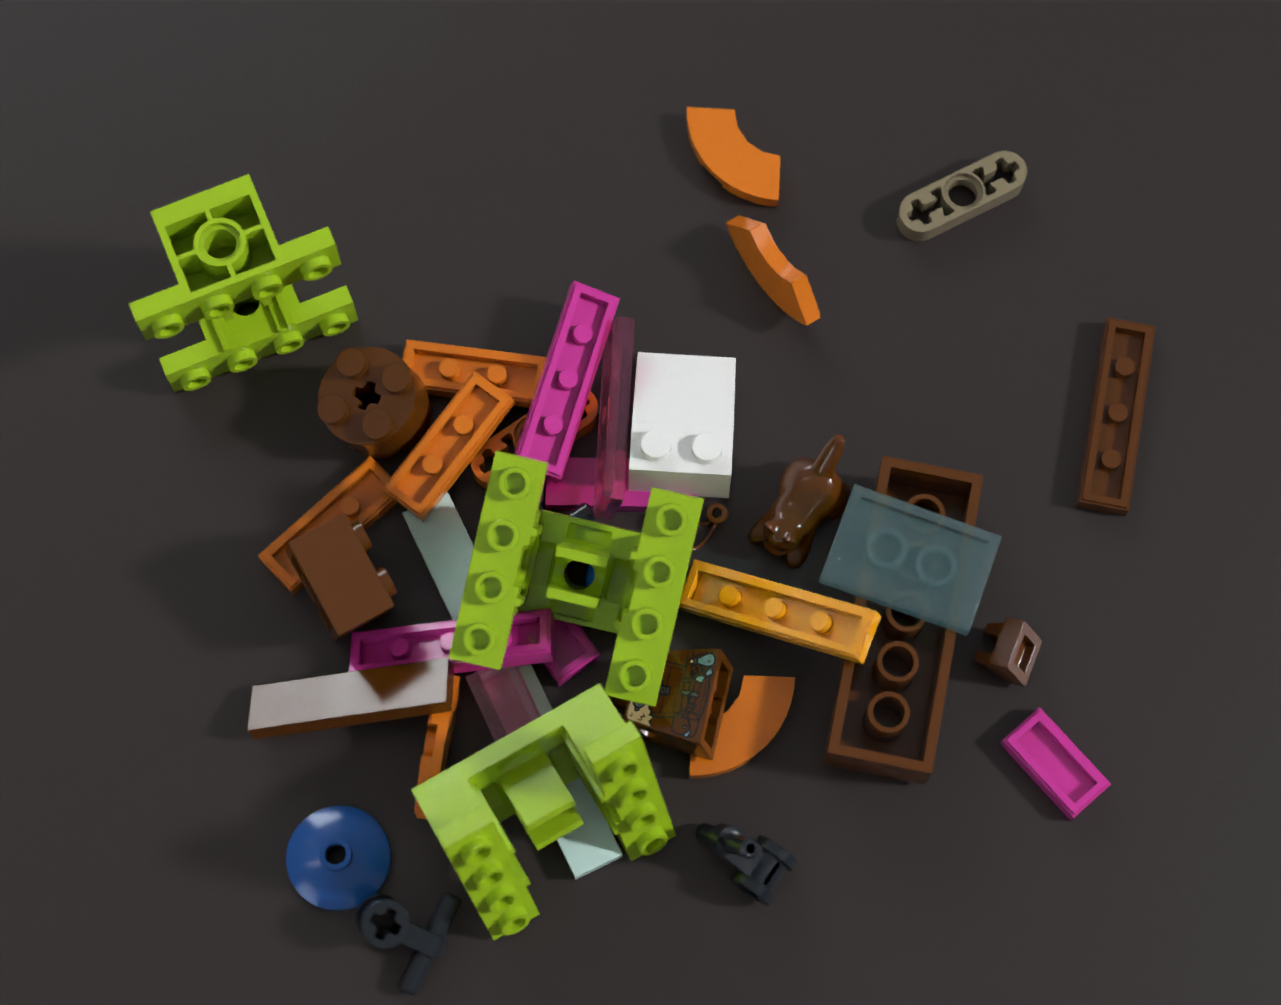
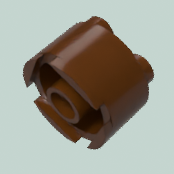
[317,347,432,459]

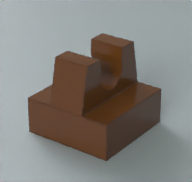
[974,617,1042,687]

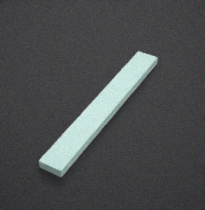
[402,492,623,880]

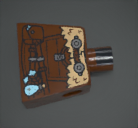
[604,648,734,760]

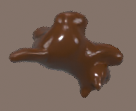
[748,434,851,568]

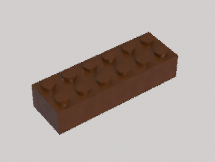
[823,455,984,785]

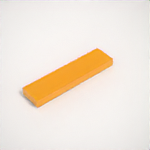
[679,559,881,664]

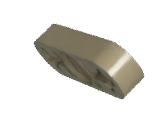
[897,151,1027,242]

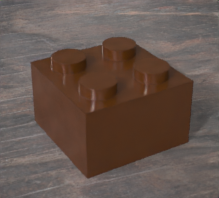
[286,513,397,641]

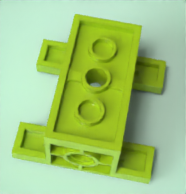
[129,174,359,392]
[449,450,704,707]
[411,683,676,941]

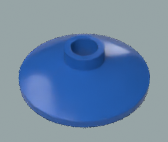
[286,805,391,911]

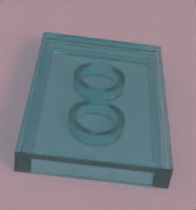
[819,484,1002,636]

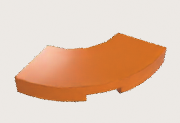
[687,107,781,207]
[726,215,820,326]
[414,675,460,819]
[689,675,795,779]

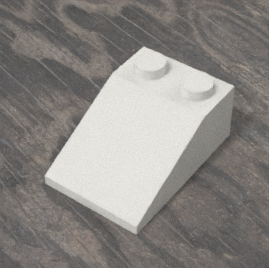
[628,352,736,498]

